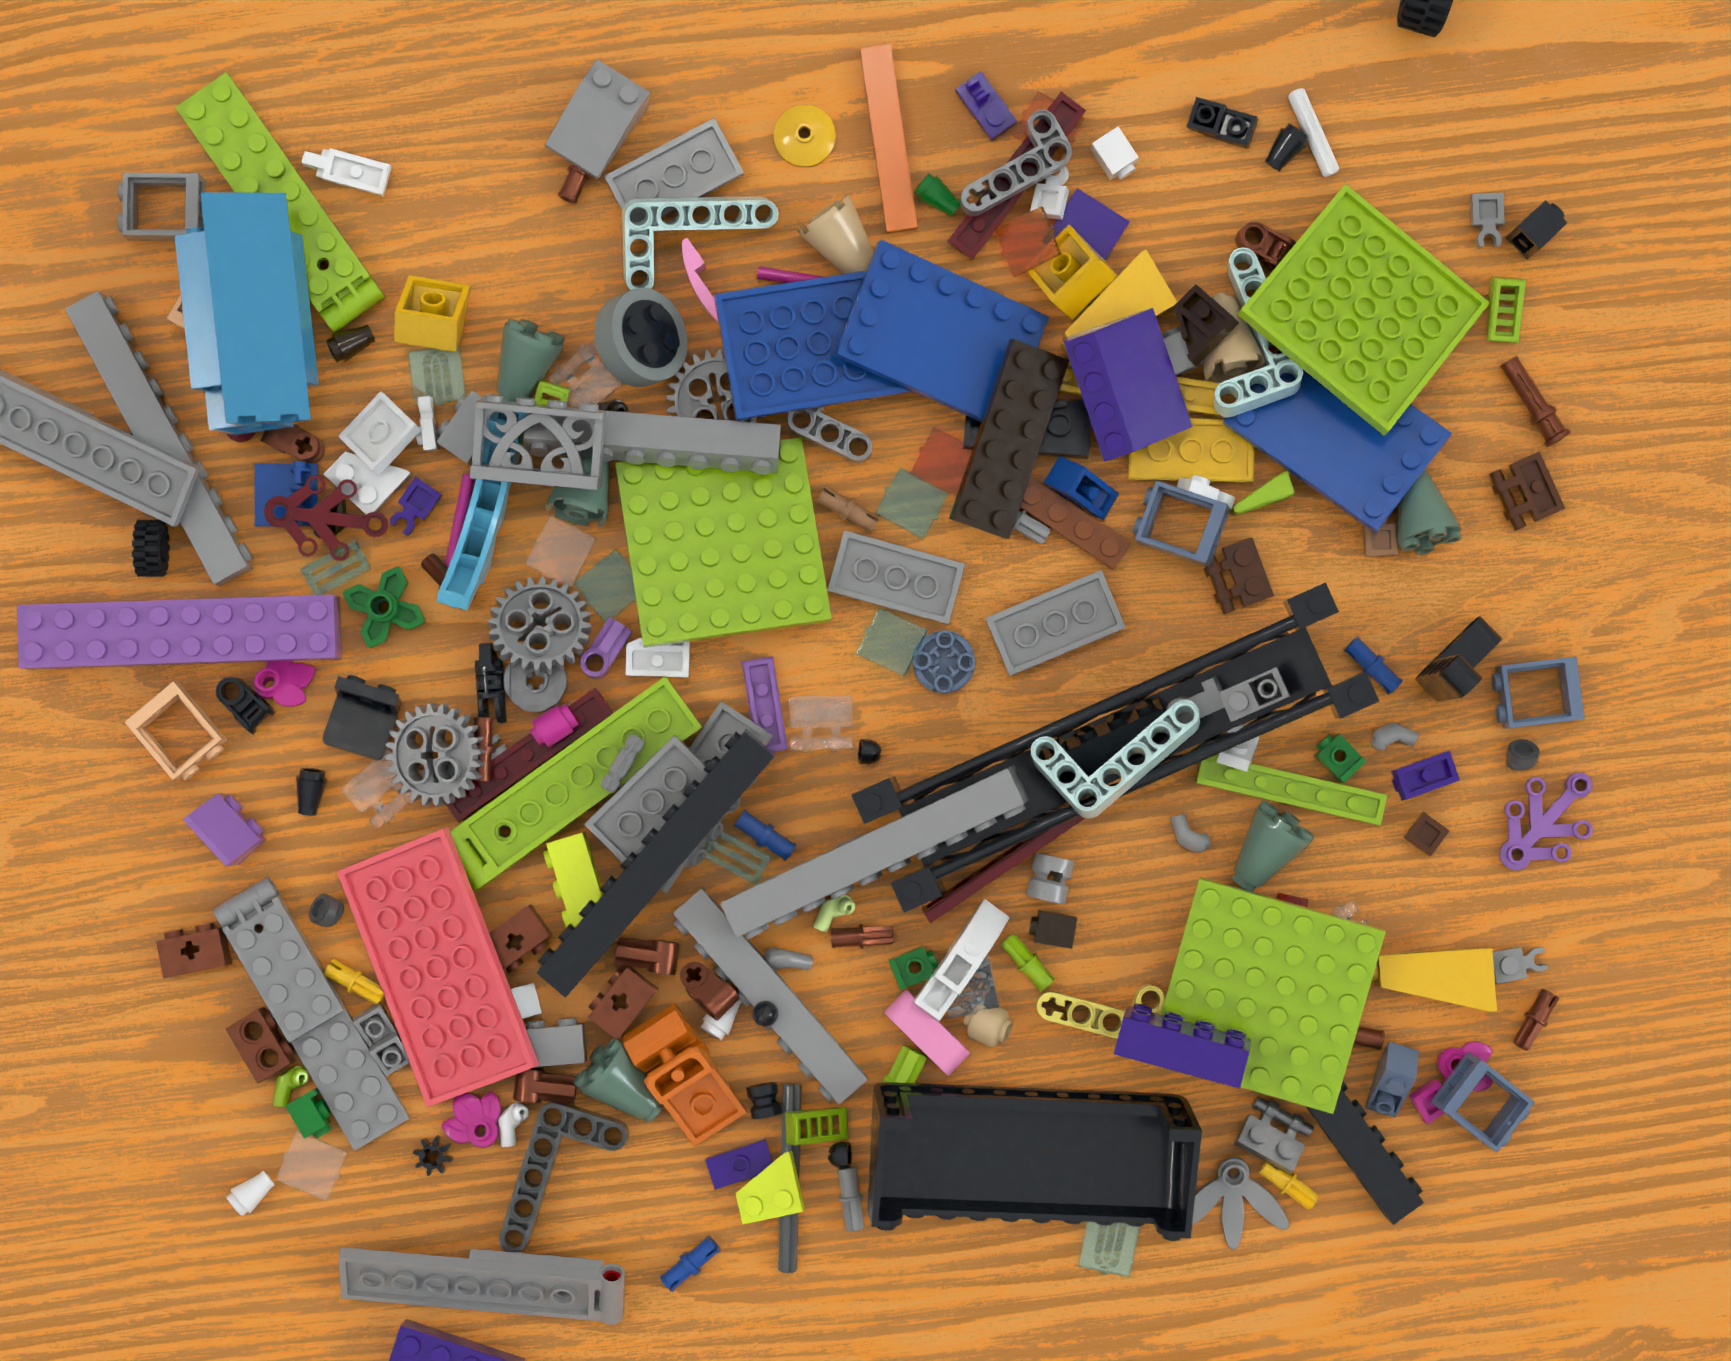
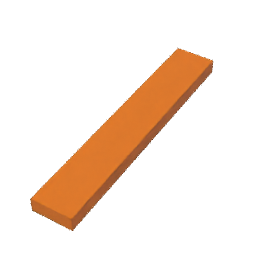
[860,43,918,234]

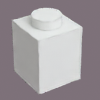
[1090,127,1139,181]

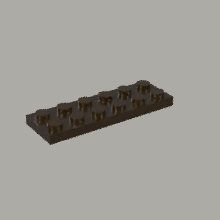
[949,339,1070,539]

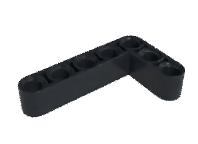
[1415,616,1502,702]

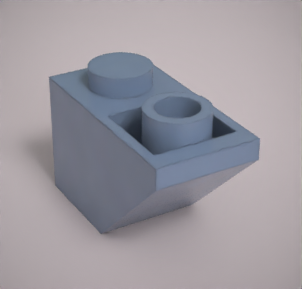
[1365,1041,1419,1117]

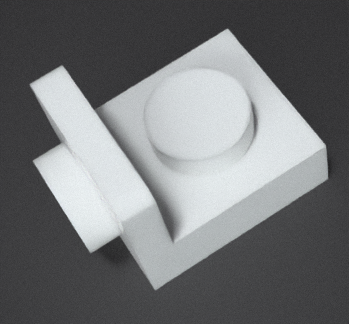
[1217,724,1260,772]

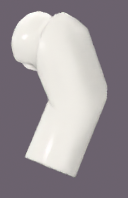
[498,1102,529,1147]

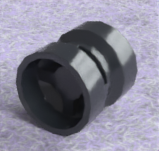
[746,1082,782,1119]

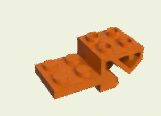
[622,1003,747,1147]

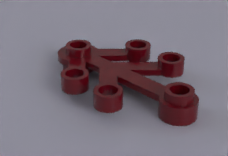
[264,475,388,561]

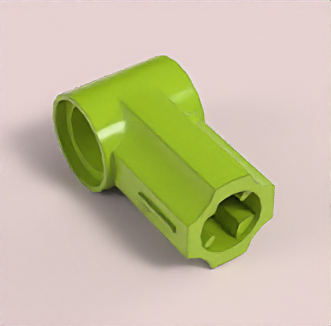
[882,1045,927,1083]

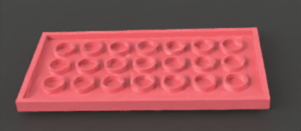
[337,827,540,1107]

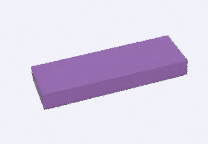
[742,656,788,752]

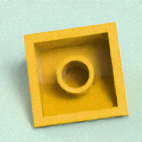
[1024,225,1118,320]
[394,275,470,352]

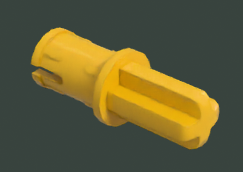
[324,958,384,1004]
[1259,1162,1319,1210]

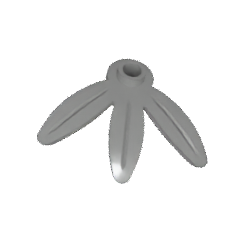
[1192,1157,1289,1250]

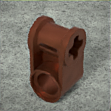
[1235,221,1296,270]
[260,422,325,463]
[680,962,740,1021]

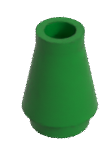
[914,173,960,217]

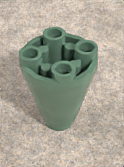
[497,319,565,402]
[1397,470,1462,555]
[1232,800,1315,892]
[573,1038,664,1122]

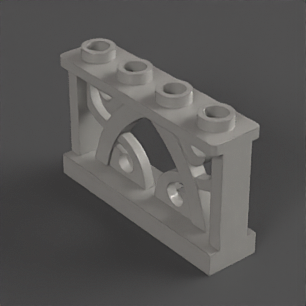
[470,394,606,490]

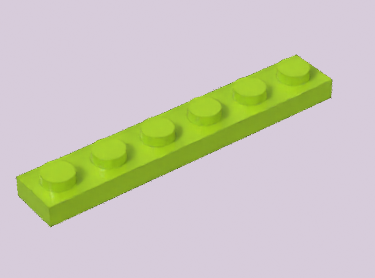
[1195,755,1388,826]

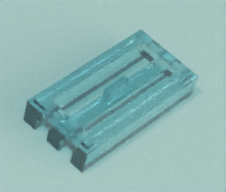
[300,540,372,595]
[704,831,771,885]

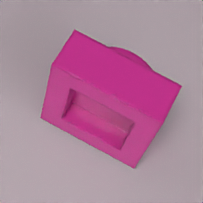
[1409,1079,1444,1124]

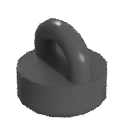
[1506,739,1540,771]
[309,894,344,927]

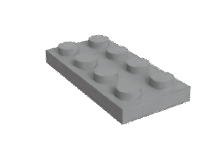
[604,118,744,223]
[827,530,965,625]
[985,570,1126,676]
[584,735,708,863]

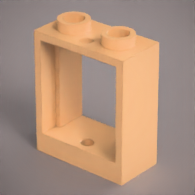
[125,681,228,781]

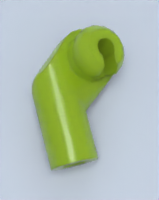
[272,1066,309,1107]

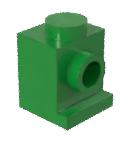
[1314,733,1367,783]
[888,946,938,990]
[286,1088,332,1139]

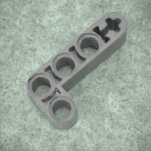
[960,109,1072,216]

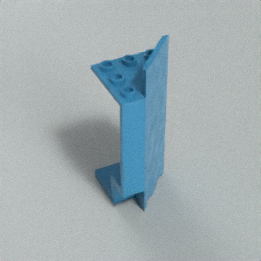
[175,192,319,435]

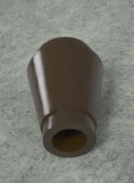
[326,325,375,363]

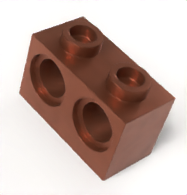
[226,1007,296,1083]

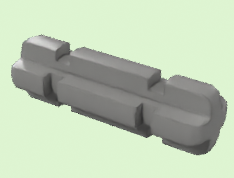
[600,734,645,793]

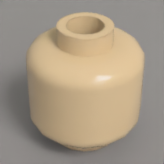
[964,1005,1013,1048]

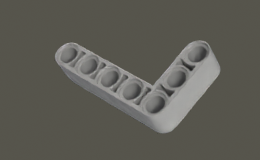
[787,406,872,464]

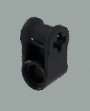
[216,677,276,735]

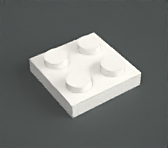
[338,391,422,476]

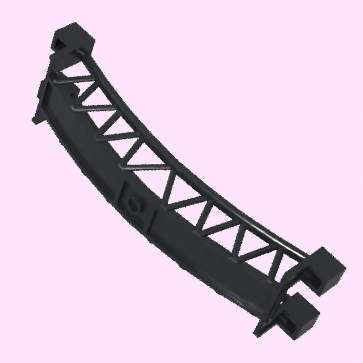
[851,582,1380,913]

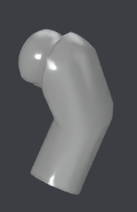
[1371,723,1419,751]
[1170,813,1211,853]
[764,947,813,971]

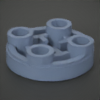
[912,630,976,693]

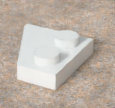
[324,452,412,515]

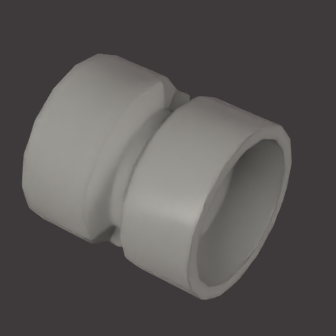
[1026,852,1075,905]

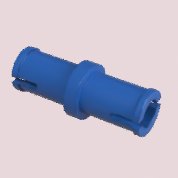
[1344,636,1403,695]
[734,810,796,861]
[660,1235,721,1292]

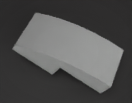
[353,1003,410,1076]

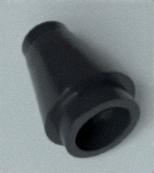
[1265,123,1308,172]
[296,768,327,816]

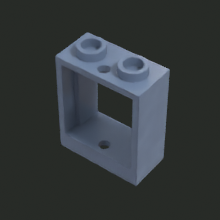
[1133,480,1231,568]
[1492,657,1585,729]
[1430,1052,1535,1152]

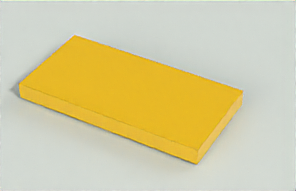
[1128,418,1254,483]

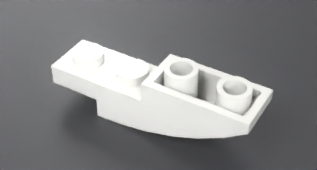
[913,899,1010,1021]

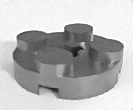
[504,649,568,712]

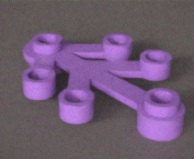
[1500,773,1593,870]

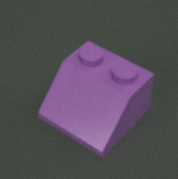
[183,794,267,867]

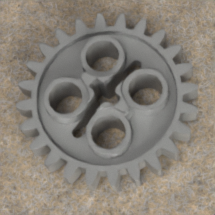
[666,349,766,423]
[488,576,591,676]
[385,703,486,806]

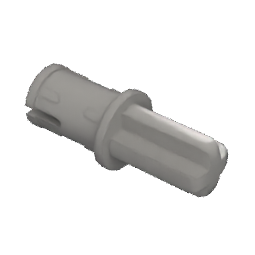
[1012,510,1050,544]
[837,1167,864,1231]

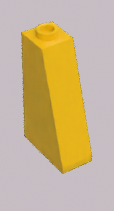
[1061,249,1178,358]
[1372,947,1497,1012]

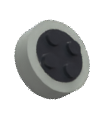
[595,288,688,387]

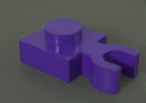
[390,476,443,536]

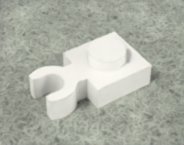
[1030,166,1069,220]
[416,396,440,452]
[1176,475,1236,509]

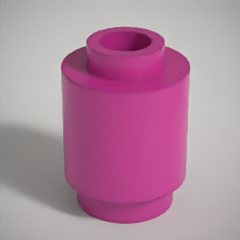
[530,703,579,748]

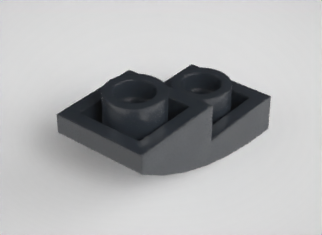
[1187,97,1258,149]

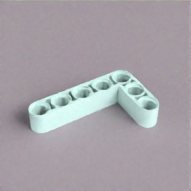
[622,196,779,290]
[1213,247,1303,417]
[1030,700,1200,819]

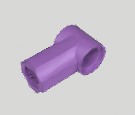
[581,617,633,679]

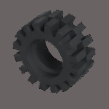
[132,520,170,577]

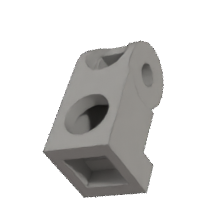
[1166,676,1225,724]

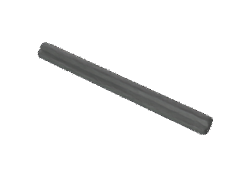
[778,1083,801,1273]

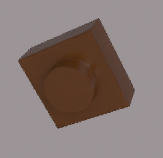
[1404,812,1449,856]

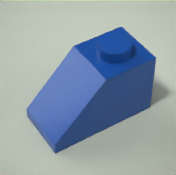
[1044,456,1119,520]

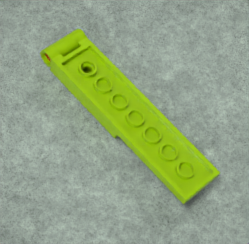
[175,72,385,333]
[450,676,703,892]

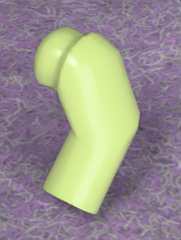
[813,895,855,933]

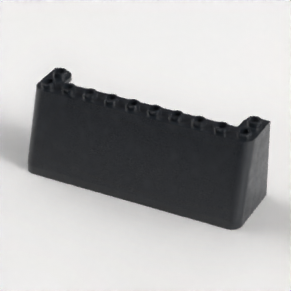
[868,1082,1202,1241]

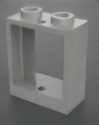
[117,173,205,241]

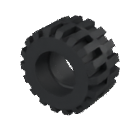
[1397,0,1453,37]

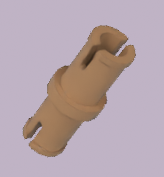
[816,485,880,534]

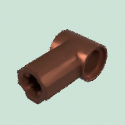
[615,937,680,975]
[513,1068,577,1104]

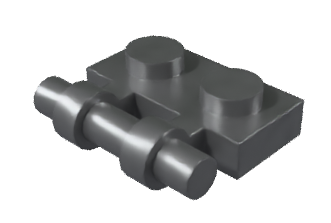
[1234,1096,1314,1175]

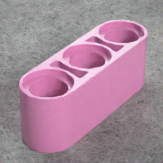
[884,989,971,1076]

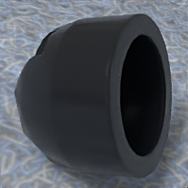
[858,739,882,765]
[753,1001,778,1027]
[828,1142,852,1168]

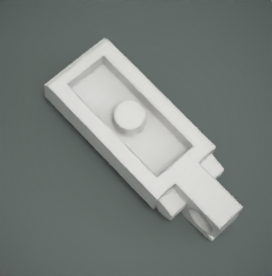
[301,148,392,197]

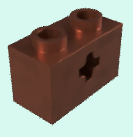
[489,904,553,973]
[156,923,232,979]
[588,966,659,1040]

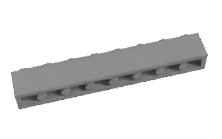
[524,411,781,475]
[673,887,868,1105]

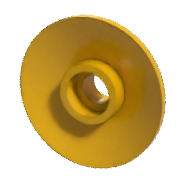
[774,105,836,167]

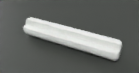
[1288,88,1339,177]

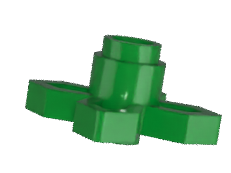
[343,566,426,648]

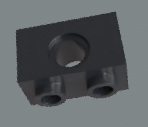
[1505,200,1567,259]

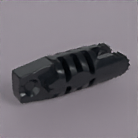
[475,643,507,723]

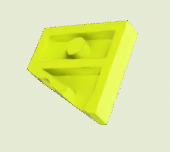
[735,1150,805,1225]

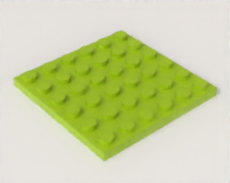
[1237,184,1490,436]
[615,437,832,648]
[1161,877,1386,1114]

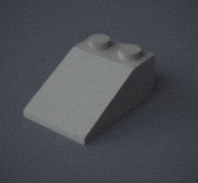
[545,59,650,180]

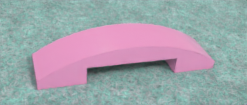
[682,238,719,325]

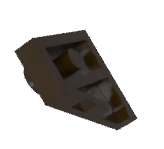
[1174,284,1239,367]

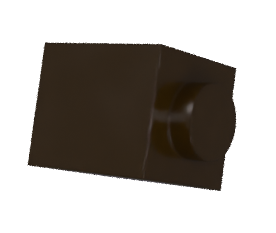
[1029,910,1077,949]

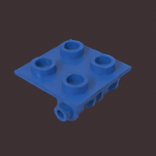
[255,461,318,527]

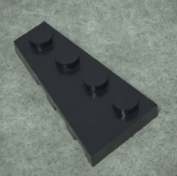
[963,398,1091,459]

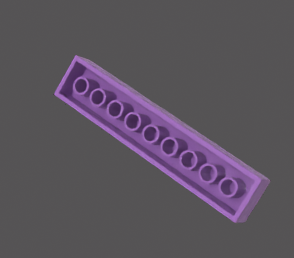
[17,595,342,670]

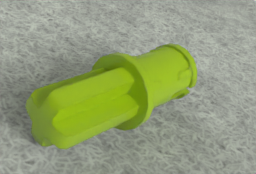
[1001,934,1055,991]

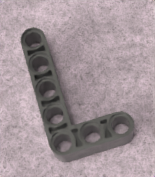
[499,1101,629,1252]

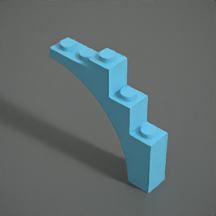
[437,412,526,610]

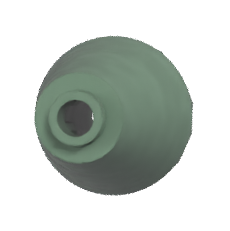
[545,457,610,527]

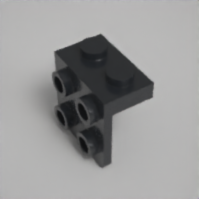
[322,675,402,760]

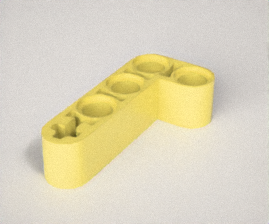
[1035,984,1165,1039]

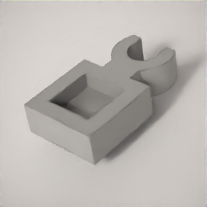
[1470,193,1505,249]
[1493,947,1548,984]

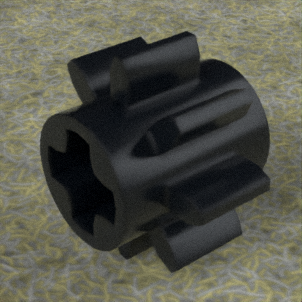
[413,1135,454,1176]

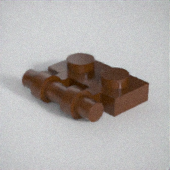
[1489,451,1565,531]
[1203,537,1274,614]

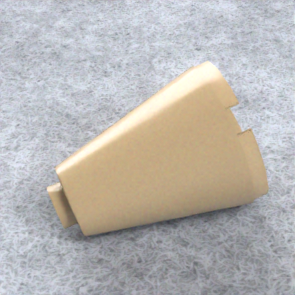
[797,194,873,274]
[1204,293,1266,383]

